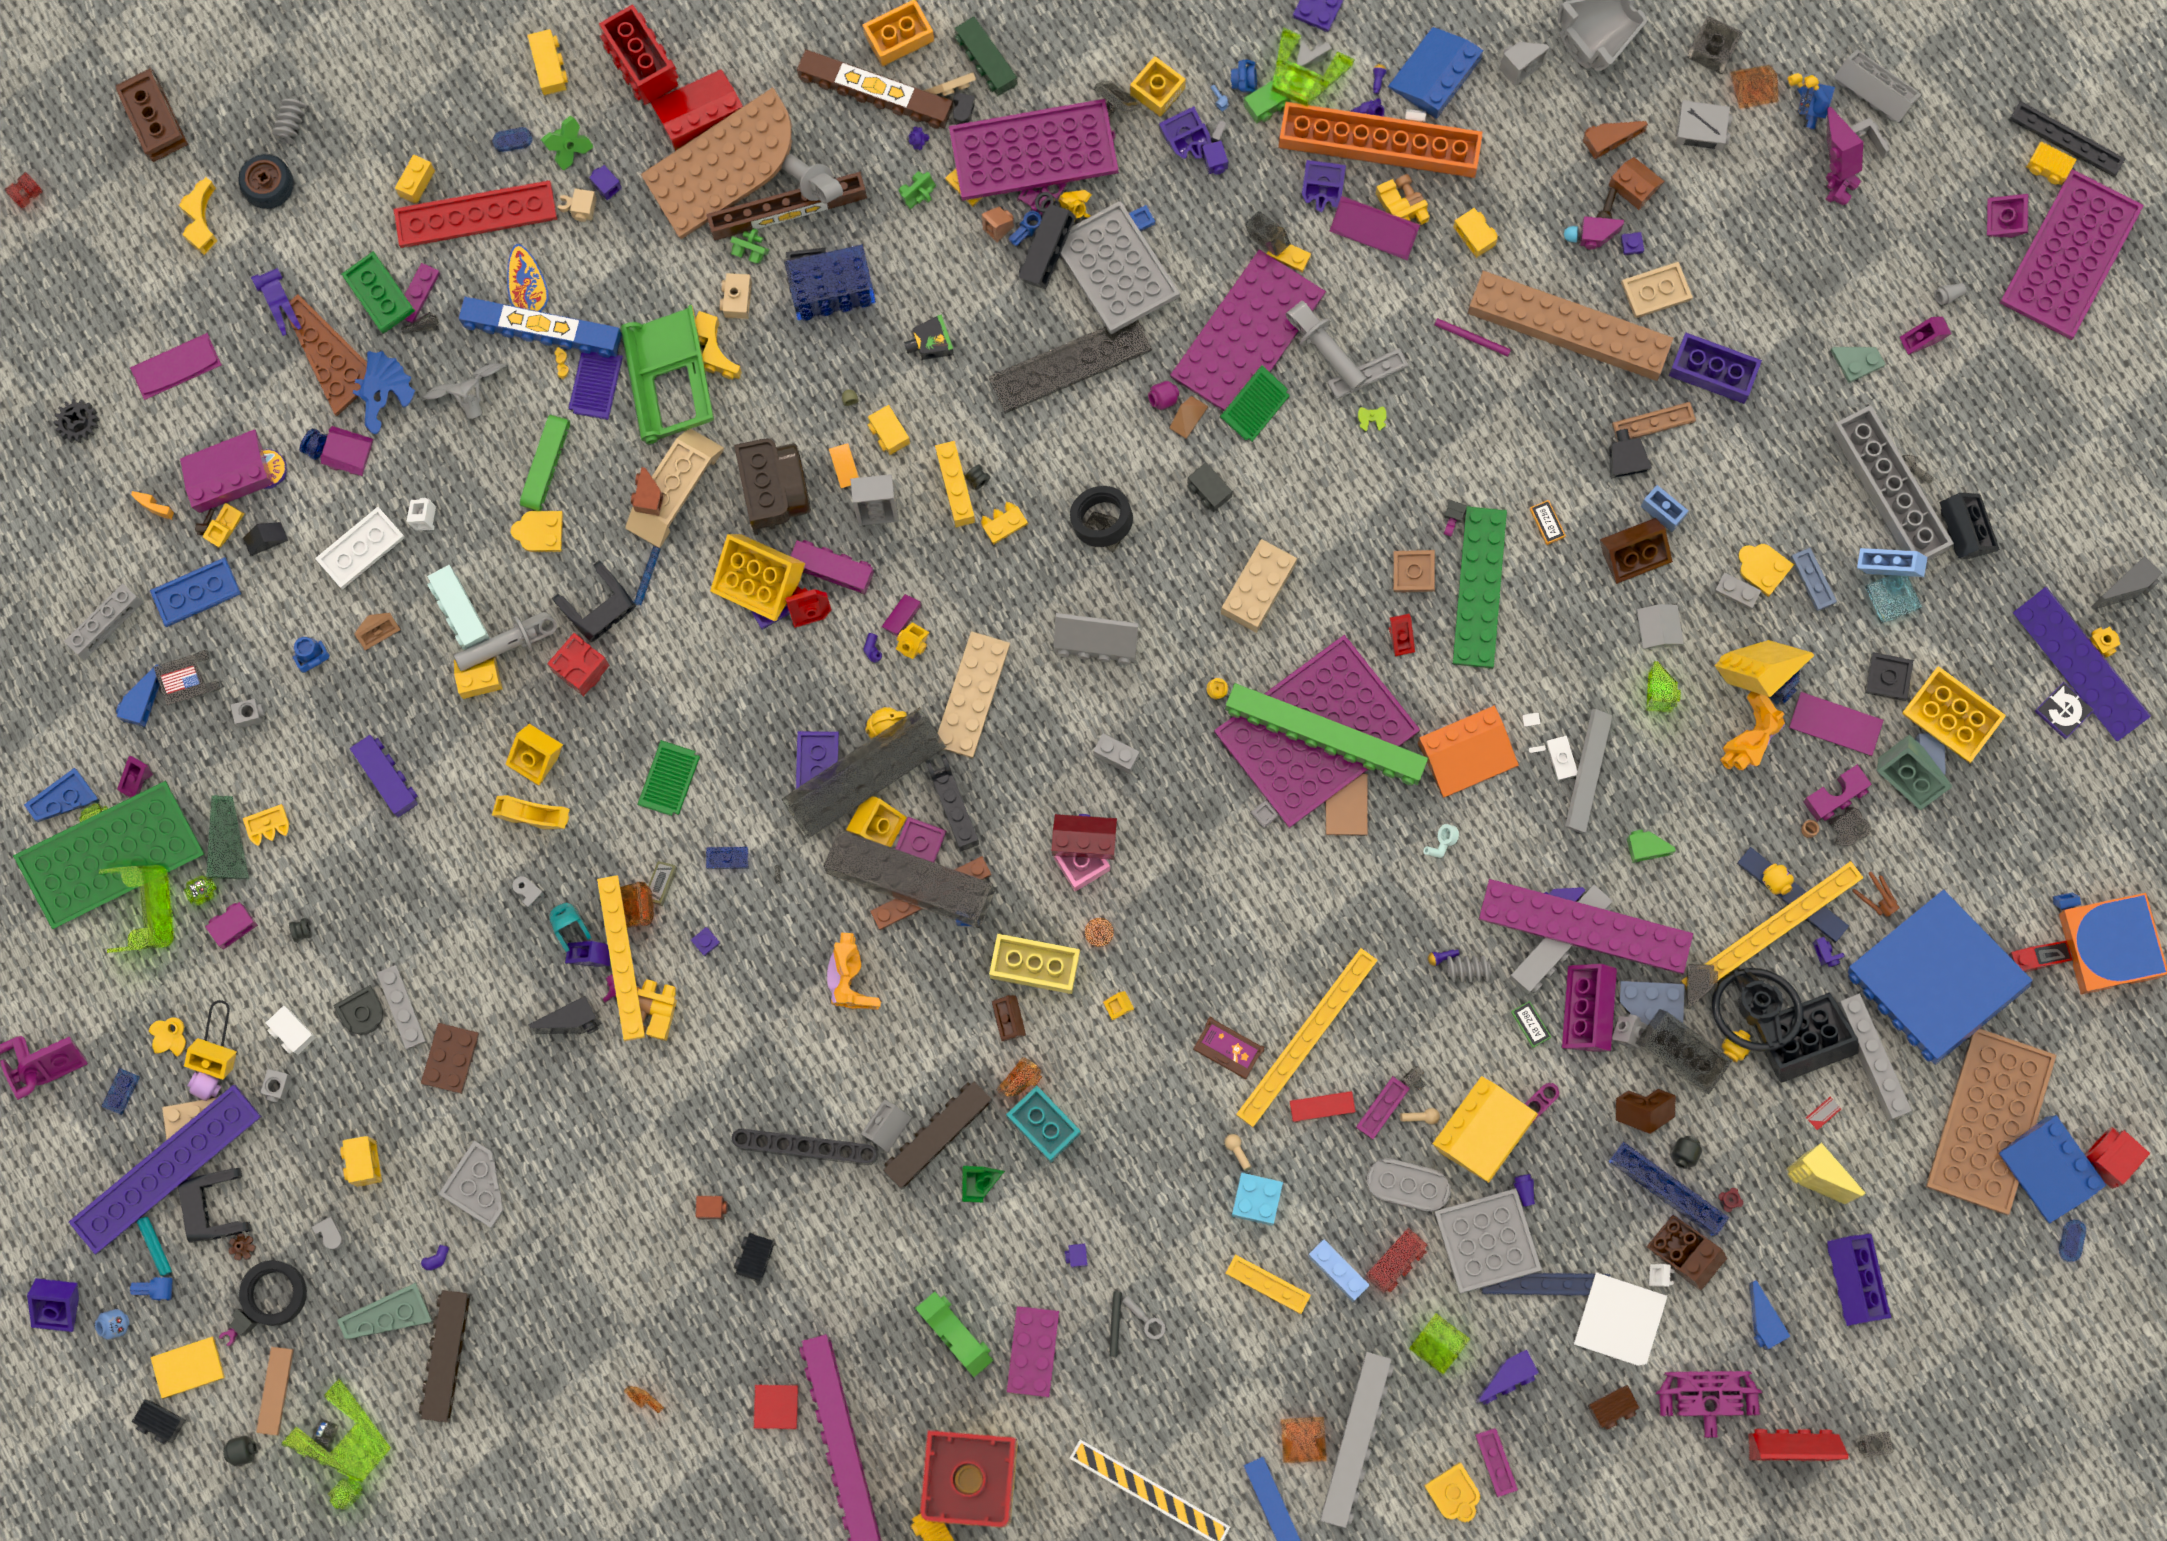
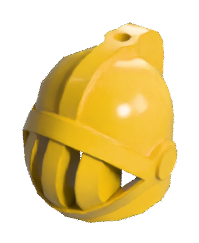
[865,707,909,746]

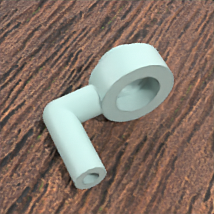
[1423,824,1459,858]

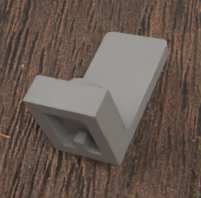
[1850,117,1890,159]

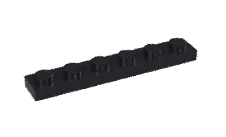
[2009,101,2126,178]

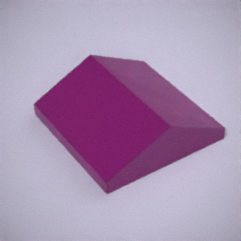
[1987,194,2029,238]

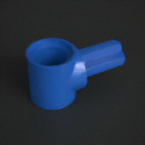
[1009,211,1041,246]
[130,1277,173,1300]

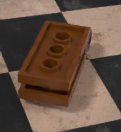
[115,67,189,162]

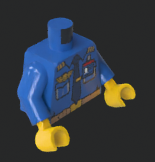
[1787,73,1835,129]

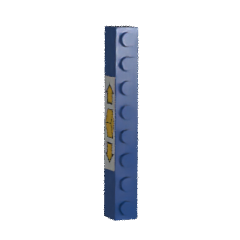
[458,297,622,358]

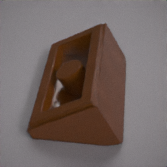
[992,995,1026,1041]

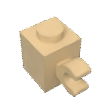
[558,189,597,222]

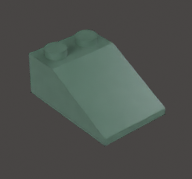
[1877,735,1952,810]

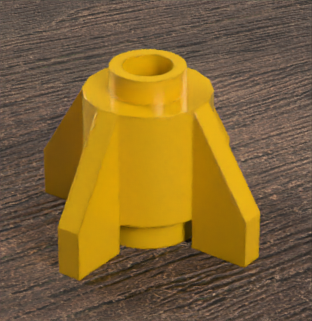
[1058,190,1092,221]

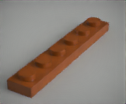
[870,856,991,930]

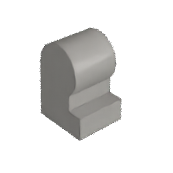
[512,876,546,911]
[312,1217,345,1250]

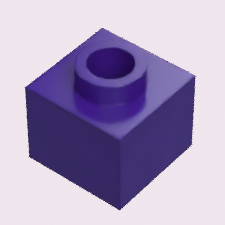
[1065,1244,1088,1268]

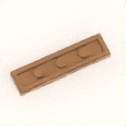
[1612,402,1696,441]
[256,1347,294,1436]

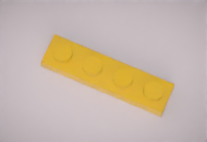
[1225,1254,1311,1314]

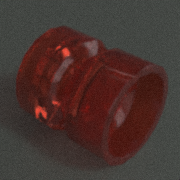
[4,172,43,209]

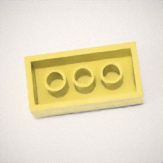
[989,934,1080,994]

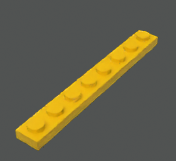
[597,875,645,1041]

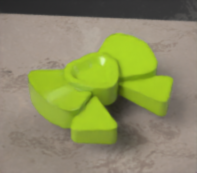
[1358,406,1387,431]

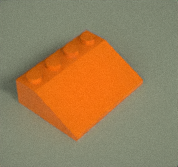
[1418,705,1519,798]

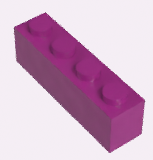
[791,540,874,595]

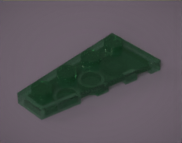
[206,795,249,879]

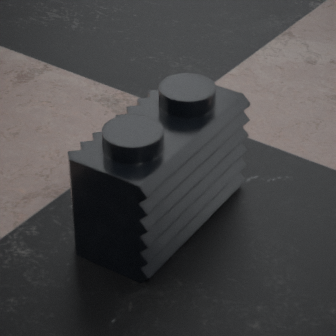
[734,1233,775,1283]
[132,1399,186,1444]

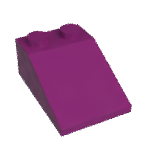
[1827,107,1863,180]

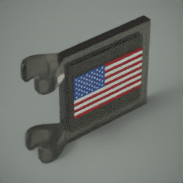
[153,650,220,706]

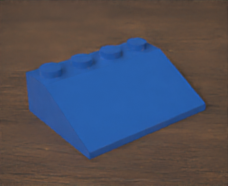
[1388,27,1483,119]
[1998,1115,2106,1223]

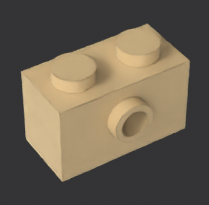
[720,273,752,319]

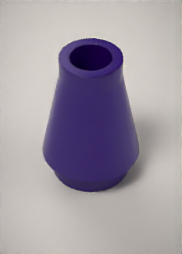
[1513,1174,1535,1206]

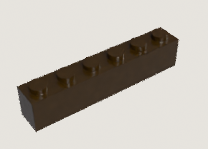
[883,1081,992,1190]
[419,1290,471,1423]

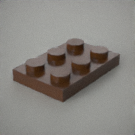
[421,1023,479,1094]

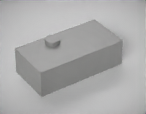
[850,474,899,526]

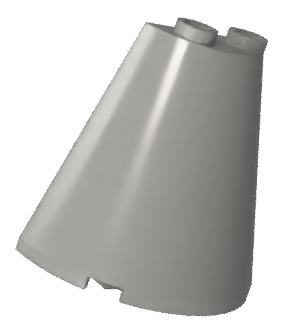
[1557,0,1648,71]

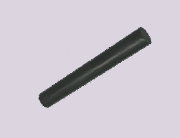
[1109,1292,1122,1357]

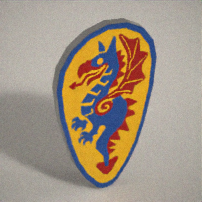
[507,244,549,312]

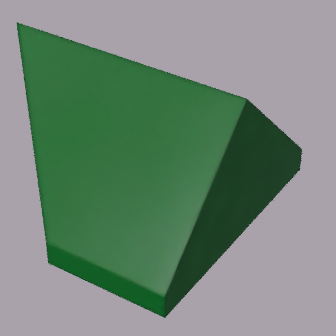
[962,1166,1005,1203]

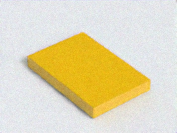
[150,1337,225,1399]

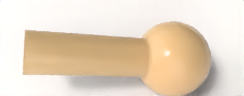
[1400,1108,1440,1125]
[1225,1134,1252,1171]

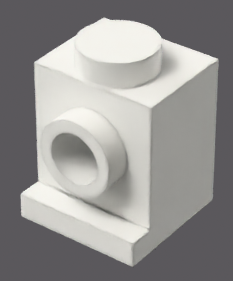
[406,498,436,531]

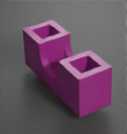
[1803,764,1872,822]

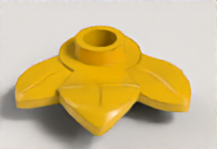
[148,1017,186,1056]

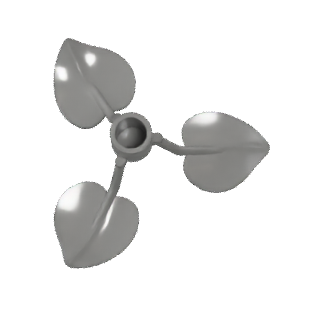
[421,363,508,419]

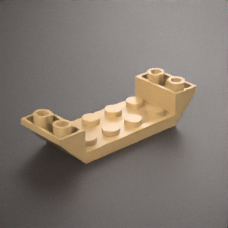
[625,429,724,549]

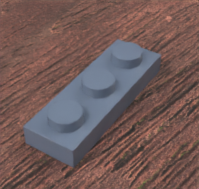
[1790,548,1837,611]

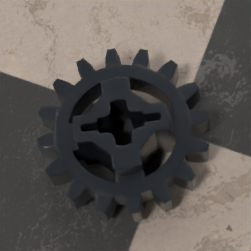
[53,399,100,443]

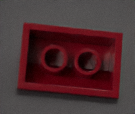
[1051,814,1117,860]

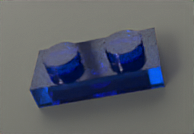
[706,847,749,869]
[101,1068,140,1115]

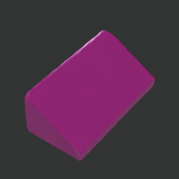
[882,594,922,637]

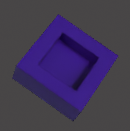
[1621,232,1644,255]
[691,927,720,957]

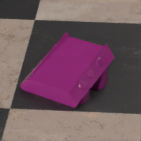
[321,426,374,476]

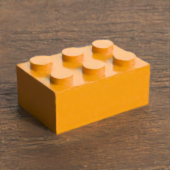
[863,0,934,67]

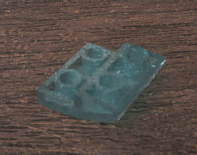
[1865,575,1922,623]

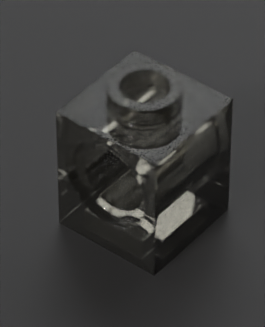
[1857,1431,1894,1458]

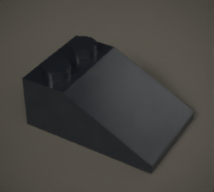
[528,996,602,1034]

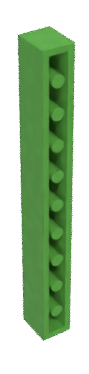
[1225,683,1428,786]

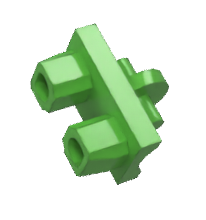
[898,171,936,210]
[730,228,770,264]

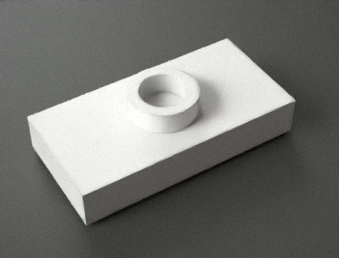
[1546,736,1577,781]

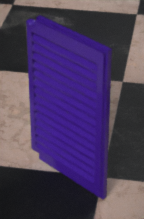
[568,352,623,420]

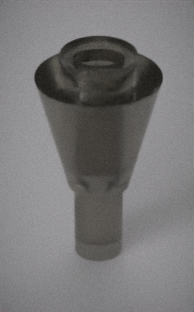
[401,312,439,335]

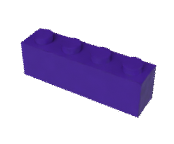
[349,735,418,818]

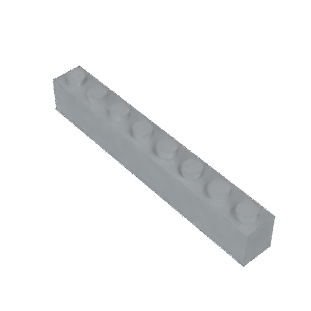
[1320,1352,1394,1528]

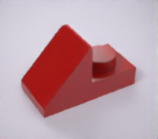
[1388,614,1415,656]

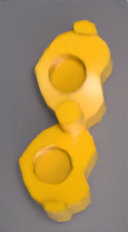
[555,347,569,379]

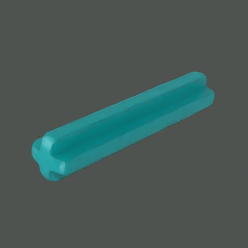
[137,1217,172,1276]

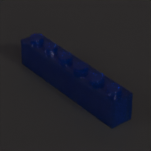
[1608,1141,1729,1237]

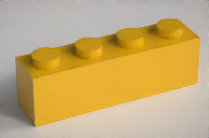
[935,441,975,527]

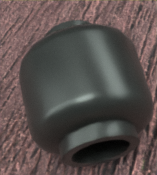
[1671,1136,1703,1169]
[223,1435,258,1466]

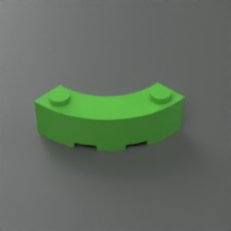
[915,1292,993,1377]

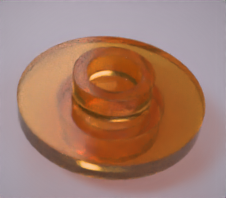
[1085,918,1114,947]

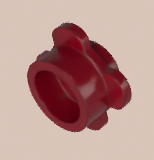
[1718,1188,1743,1212]

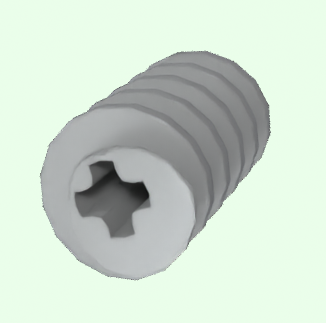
[272,99,307,144]
[1447,955,1491,983]

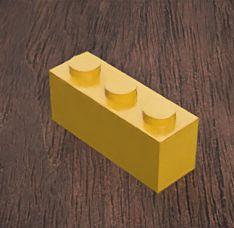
[528,29,568,95]

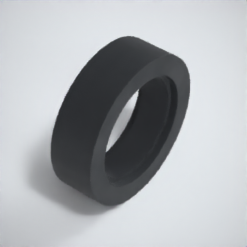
[1070,486,1133,547]
[239,1260,307,1326]

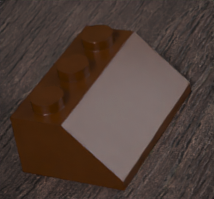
[1600,518,1673,584]

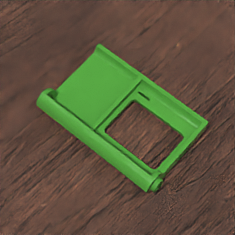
[620,305,714,444]

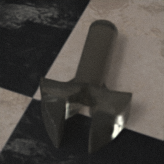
[1902,455,1934,484]

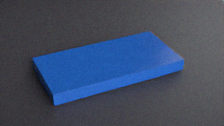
[150,557,241,627]

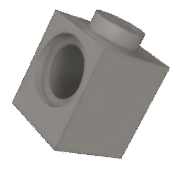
[231,698,265,728]
[260,1069,292,1103]

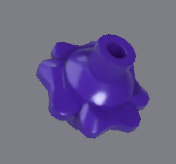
[908,126,929,150]

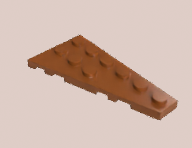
[286,294,367,417]

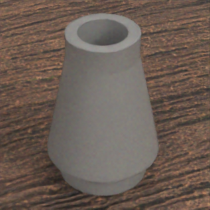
[1934,283,1966,305]

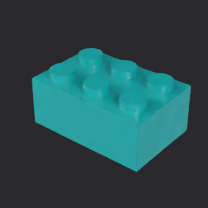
[1006,1085,1081,1163]

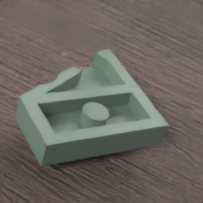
[1830,347,1886,383]

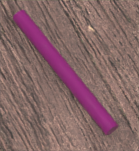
[1434,318,1511,357]

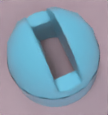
[1564,226,1578,242]

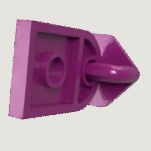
[0,1036,88,1100]

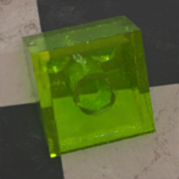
[1646,661,1681,713]
[1409,1313,1470,1375]

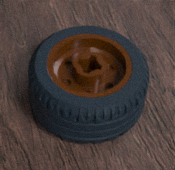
[238,154,294,209]

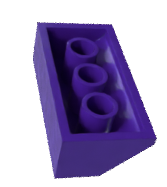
[1827,1234,1891,1326]

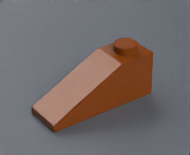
[1582,121,1648,160]

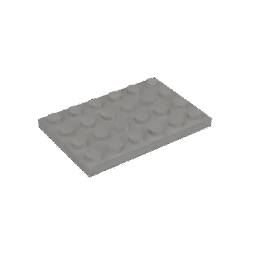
[1060,201,1180,334]

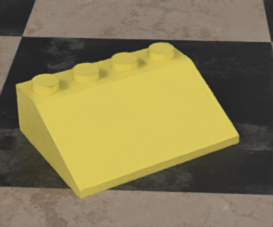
[1787,1143,1865,1204]

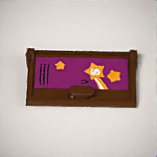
[1193,1016,1265,1079]

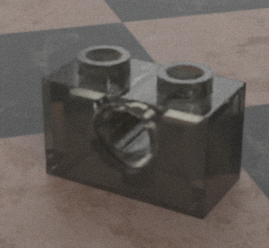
[1245,211,1291,257]

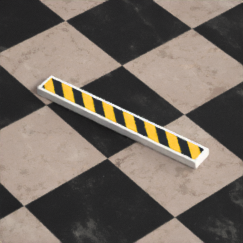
[1069,1440,1230,1541]

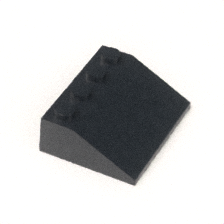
[1754,993,1859,1083]

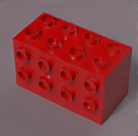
[599,4,679,105]

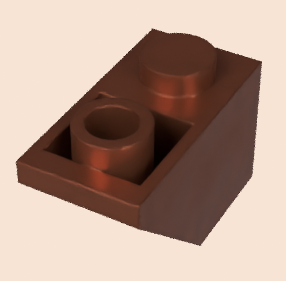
[631,467,664,516]

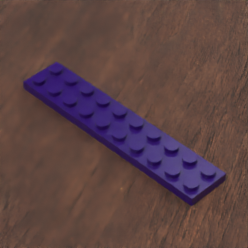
[69,1085,262,1254]

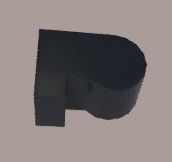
[953,92,975,125]

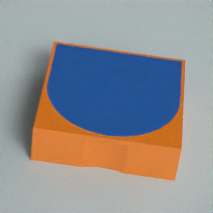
[2059,893,2167,995]

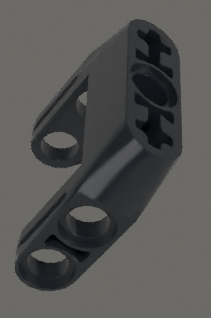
[552,560,636,642]
[178,1168,251,1243]

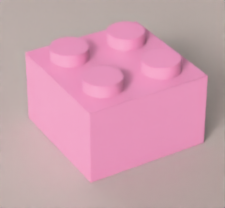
[1053,856,1110,892]

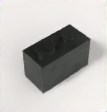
[1187,462,1233,512]

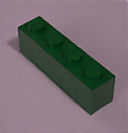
[954,16,1018,96]

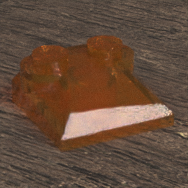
[620,882,654,928]
[996,1057,1042,1096]
[1281,1417,1326,1463]

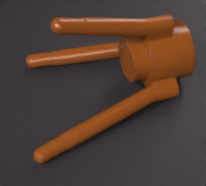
[1852,871,1900,917]

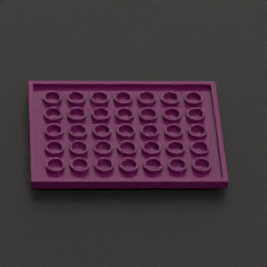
[1214,634,1420,829]

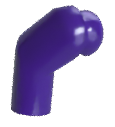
[863,633,882,663]
[421,1245,449,1271]

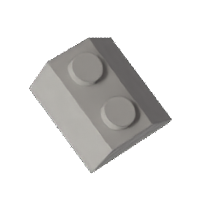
[1500,42,1550,86]

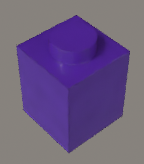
[1202,141,1228,175]
[589,165,622,201]

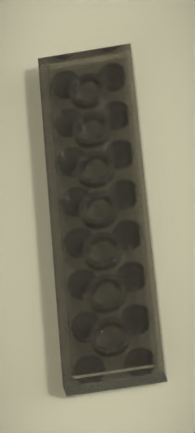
[988,320,1152,414]

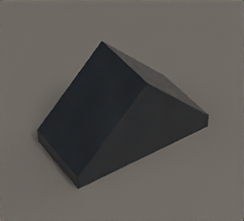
[243,522,289,556]

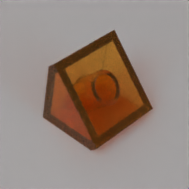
[1730,65,1778,109]

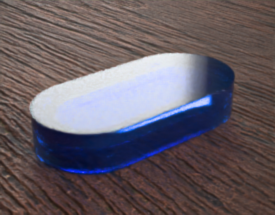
[492,127,533,152]
[2059,1219,2086,1262]

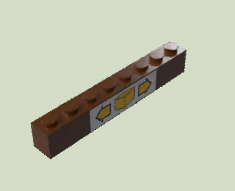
[797,49,953,129]
[706,172,867,241]

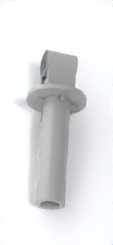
[781,152,843,204]
[1286,301,1367,391]
[453,612,557,671]

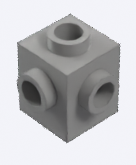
[1612,1014,1648,1049]

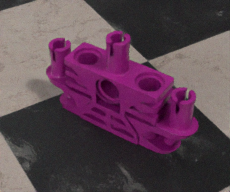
[1655,1371,1762,1438]

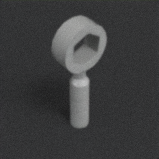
[1122,1296,1165,1340]

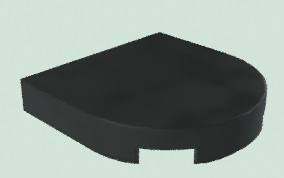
[333,985,383,1035]

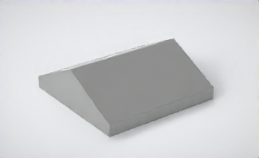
[1637,604,1684,649]

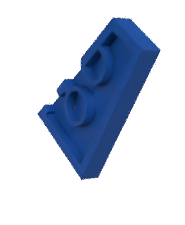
[24,768,100,822]

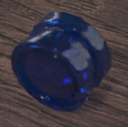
[299,428,327,460]

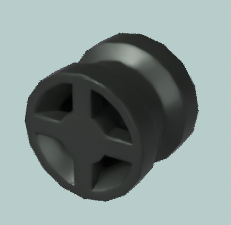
[965,464,991,490]
[289,918,312,942]

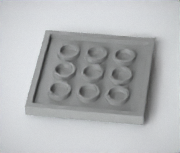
[1434,1189,1542,1294]

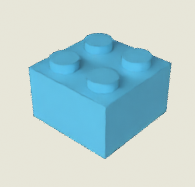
[1232,1173,1283,1226]

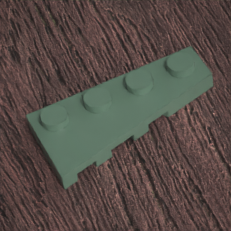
[337,1283,433,1340]

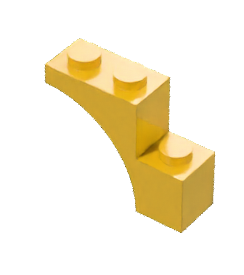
[179,177,217,255]
[695,311,742,380]
[492,795,570,830]

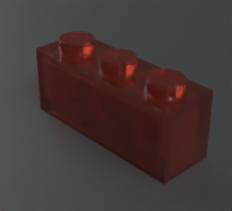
[1365,1227,1427,1294]

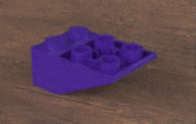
[1476,1350,1539,1405]

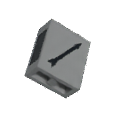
[1675,100,1732,151]

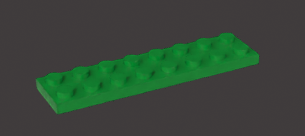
[1452,506,1507,669]

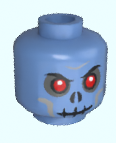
[95,1309,129,1340]

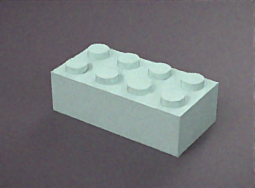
[427,565,490,650]

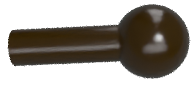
[1596,188,1617,219]

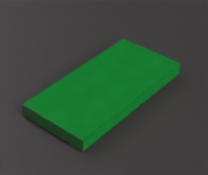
[341,251,415,334]

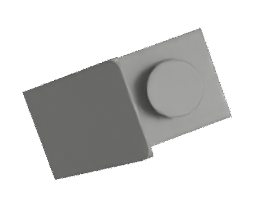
[1296,40,1332,75]

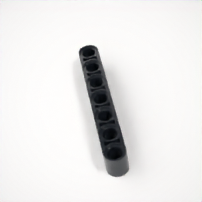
[732,1129,877,1165]

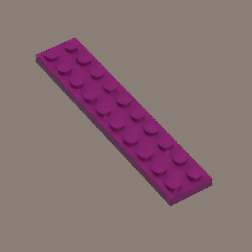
[1478,879,1693,975]

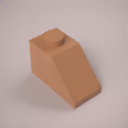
[982,207,1014,242]

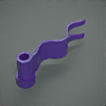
[251,268,301,336]

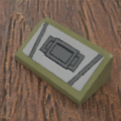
[643,861,677,907]

